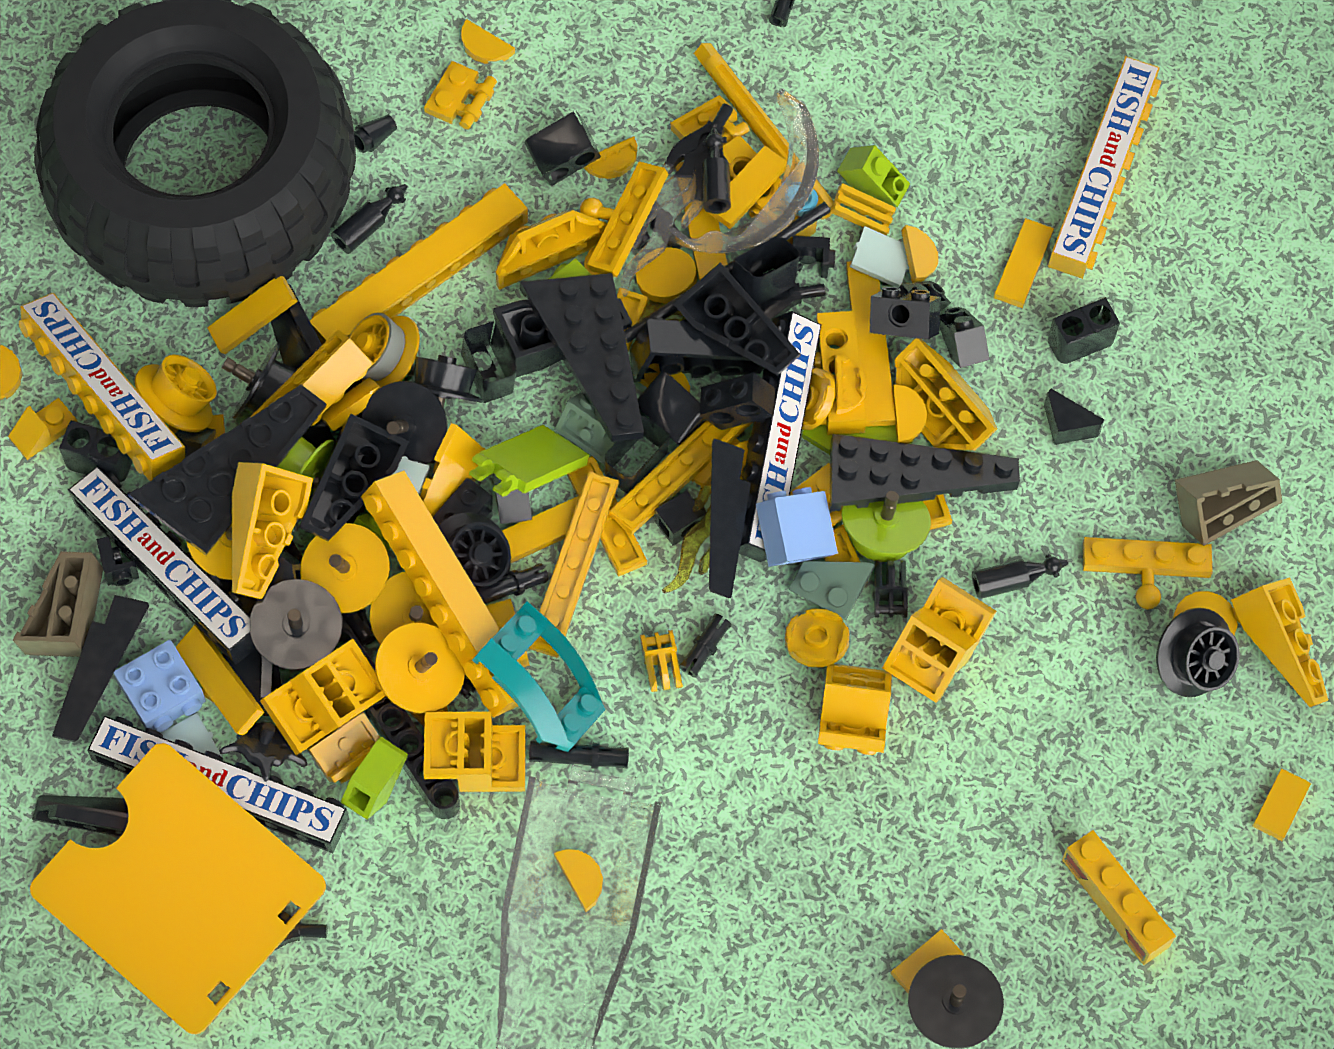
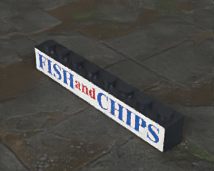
[739,311,822,562]
[68,466,256,666]
[87,716,349,854]

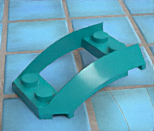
[472,601,606,752]

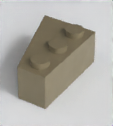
[1175,460,1283,546]
[13,551,103,657]

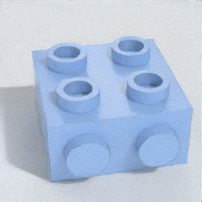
[756,487,838,567]
[113,640,206,732]

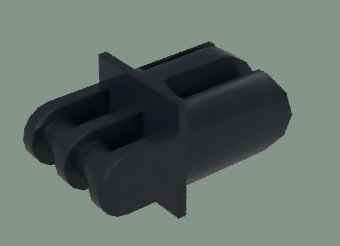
[874,560,908,618]

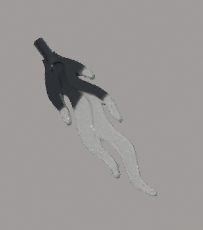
[621,103,733,297]

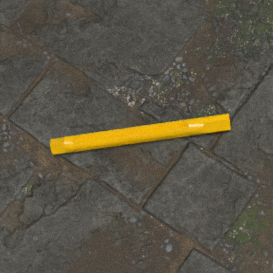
[693,43,834,220]

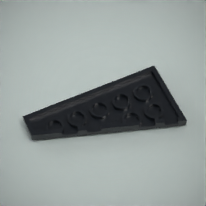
[519,273,644,442]
[128,384,327,556]
[829,434,1020,512]

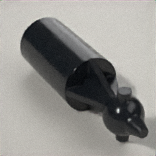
[702,128,731,214]
[331,184,408,254]
[972,554,1068,599]

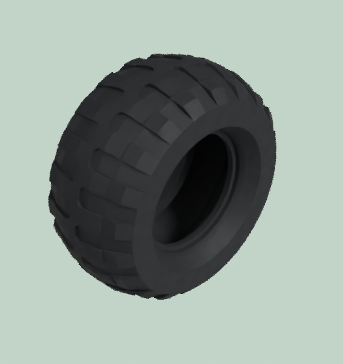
[34,0,356,308]

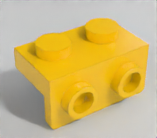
[307,712,380,784]

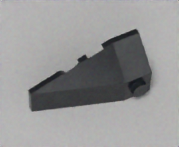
[493,298,632,378]
[299,414,409,541]

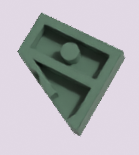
[789,561,875,620]

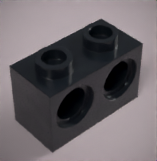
[700,372,775,430]

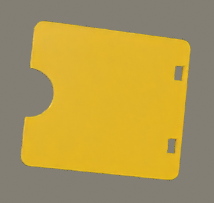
[30,743,326,1034]

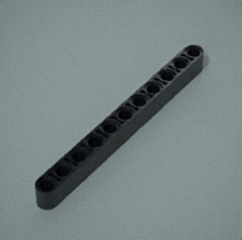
[283,541,460,819]

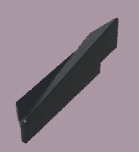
[271,284,322,370]
[709,439,751,598]

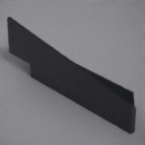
[52,595,149,742]
[32,795,129,837]

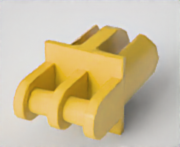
[640,630,683,692]

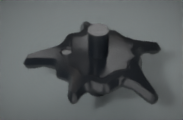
[219,722,308,782]

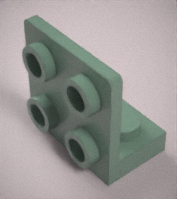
[554,392,647,465]

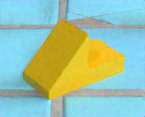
[8,397,78,460]

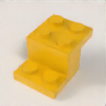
[882,577,997,703]
[260,639,386,755]
[818,664,892,755]
[423,712,526,792]

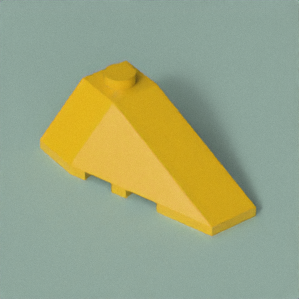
[420,423,485,517]
[232,462,313,599]
[1231,578,1328,707]

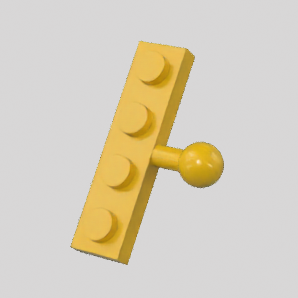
[579,161,669,278]
[1083,537,1213,610]

